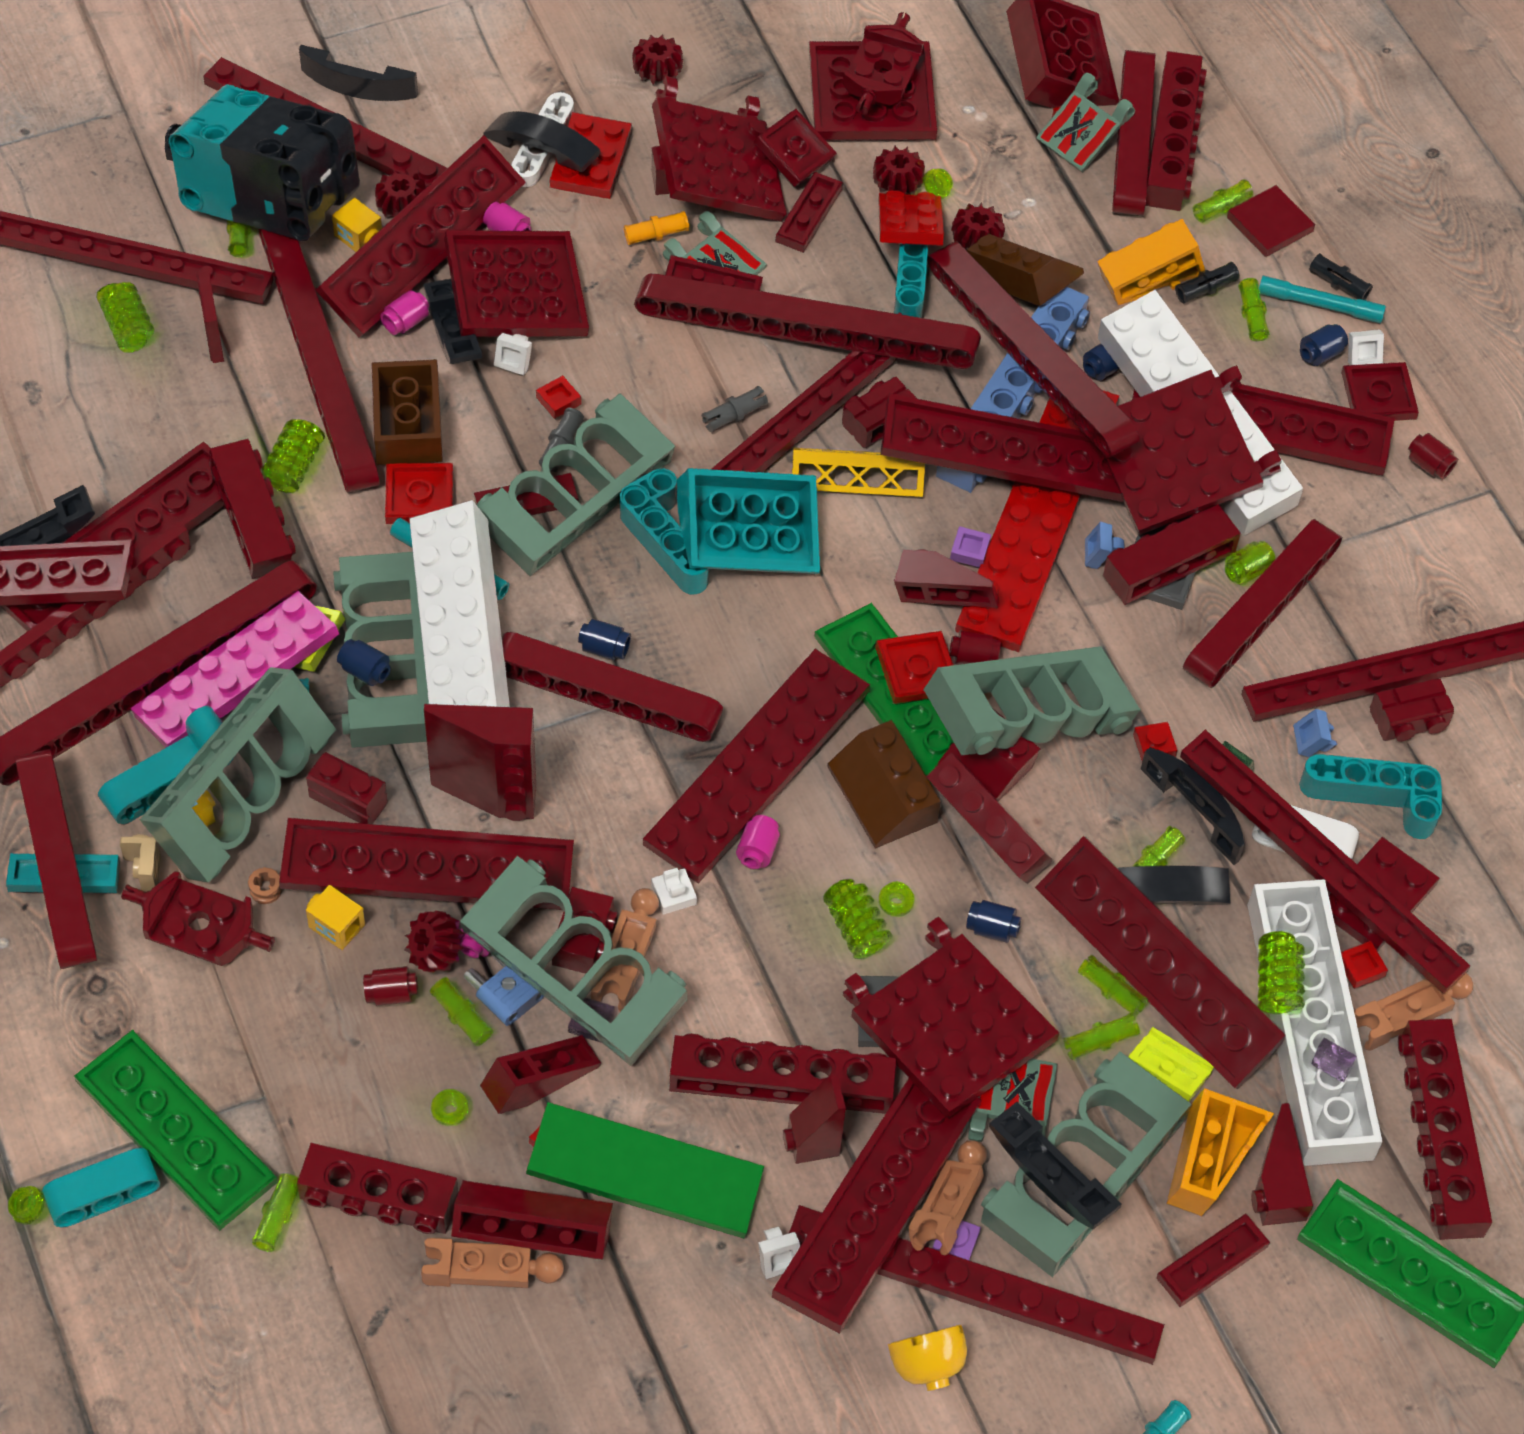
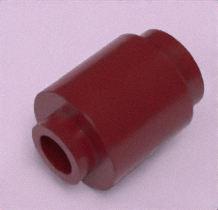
[1408,433,1459,480]
[949,630,1001,665]
[363,966,418,1006]

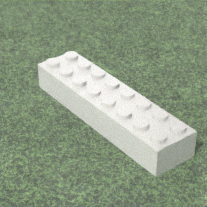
[1098,290,1303,537]
[409,500,510,707]
[1247,879,1383,1166]

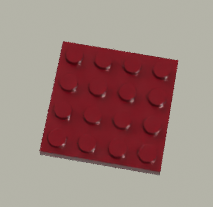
[809,41,937,140]
[444,230,589,337]

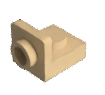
[120,834,161,892]

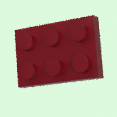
[1329,837,1440,952]

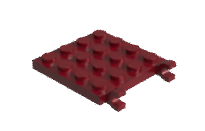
[652,76,787,222]
[1102,365,1282,535]
[843,916,1059,1119]

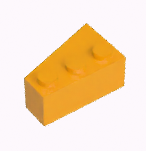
[1097,219,1205,305]
[1167,1088,1274,1216]

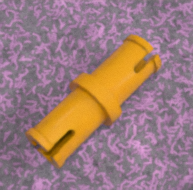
[623,211,689,245]

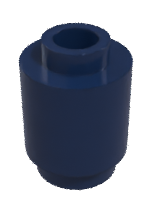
[1300,324,1348,366]
[1083,343,1120,381]
[578,618,631,660]
[337,639,391,686]
[966,900,1022,943]

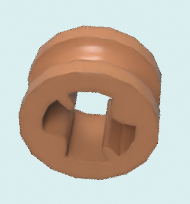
[248,867,282,904]

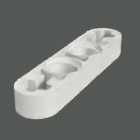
[511,92,574,188]

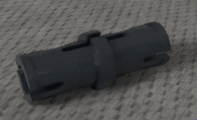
[1309,253,1373,300]
[1175,261,1240,304]

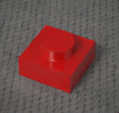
[536,375,581,419]
[1133,722,1178,761]
[1341,941,1388,989]

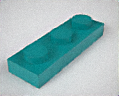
[6,853,121,893]

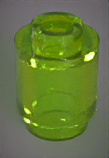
[1225,541,1275,585]

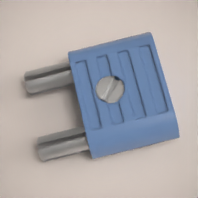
[464,954,544,1026]

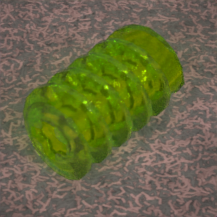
[96,282,155,353]
[262,419,325,493]
[823,879,893,959]
[1257,931,1305,1014]

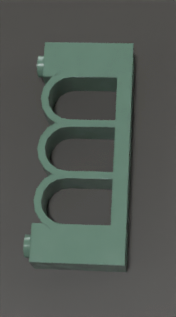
[477,393,676,576]
[333,552,429,748]
[924,646,1140,755]
[140,667,336,883]
[460,856,688,1066]
[981,1052,1192,1278]

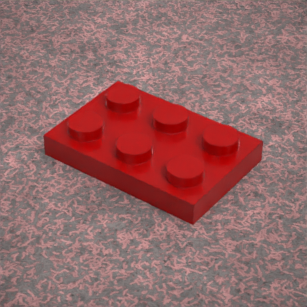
[550,112,632,199]
[878,191,944,246]

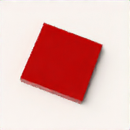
[385,463,453,524]
[875,631,953,704]

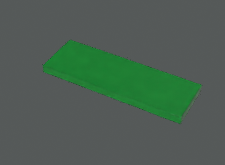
[814,602,953,784]
[74,1029,278,1231]
[526,1102,764,1239]
[1296,1179,1524,1368]

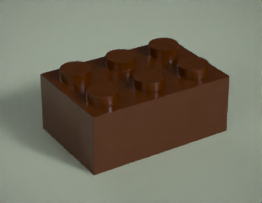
[372,359,443,465]

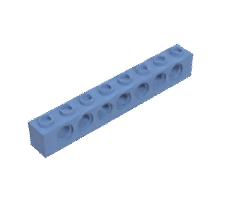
[936,287,1090,493]

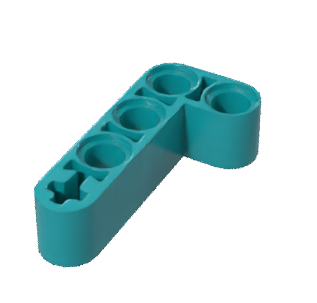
[620,468,708,595]
[98,706,235,825]
[1299,754,1442,839]

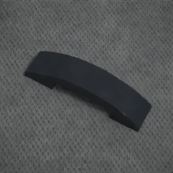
[299,45,418,101]
[483,111,600,173]
[423,278,483,364]
[0,485,95,546]
[1141,747,1245,865]
[1118,866,1230,905]
[989,1102,1122,1230]

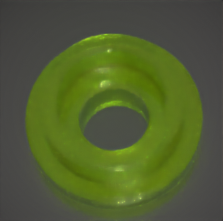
[923,168,953,199]
[878,881,914,917]
[431,1089,469,1126]
[8,1186,45,1225]

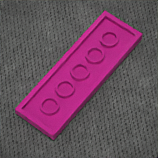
[131,591,339,748]

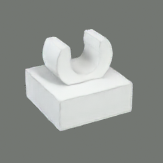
[1348,330,1384,365]
[494,333,532,376]
[651,868,697,915]
[758,1227,800,1279]

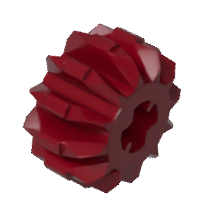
[632,34,683,85]
[873,146,925,195]
[375,169,427,219]
[951,202,1005,251]
[404,910,465,973]

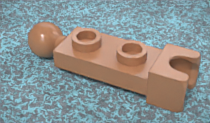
[591,888,659,1012]
[1354,973,1473,1051]
[909,1140,987,1255]
[421,1238,564,1288]

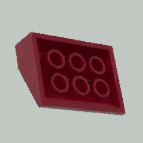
[1006,0,1119,108]
[424,704,536,821]

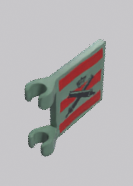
[1036,73,1135,173]
[663,211,767,275]
[968,1059,1057,1142]

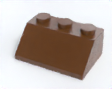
[967,234,1084,306]
[827,720,941,849]

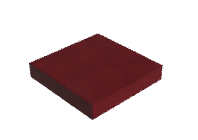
[754,109,837,187]
[1227,185,1315,257]
[196,271,224,363]
[1341,362,1419,421]

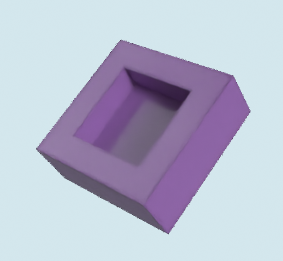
[950,526,991,567]
[932,1220,981,1260]

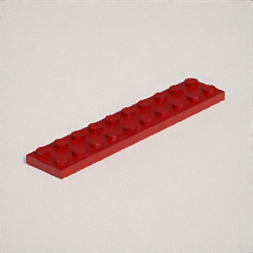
[955,390,1120,652]

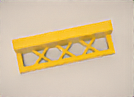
[792,447,925,497]

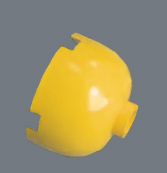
[888,1324,967,1391]

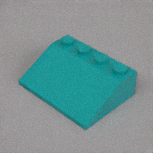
[677,468,820,574]

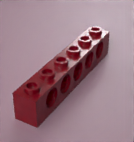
[1145,51,1207,211]
[1398,1019,1493,1240]
[669,1033,896,1114]

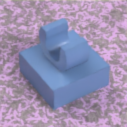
[1085,522,1124,569]
[1293,709,1337,757]

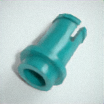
[1143,1400,1191,1434]

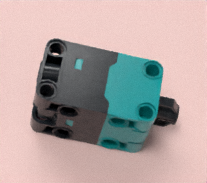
[165,84,360,241]

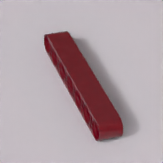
[1112,50,1156,216]
[1183,519,1343,688]
[502,632,723,742]
[15,749,97,969]

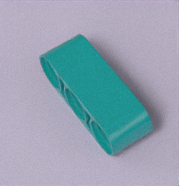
[894,243,928,318]
[42,1148,160,1228]

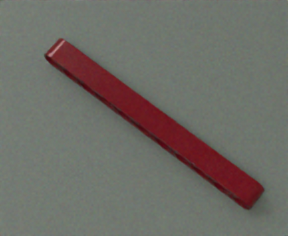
[258,228,380,493]
[927,241,1139,458]
[634,273,981,369]
[0,560,317,785]

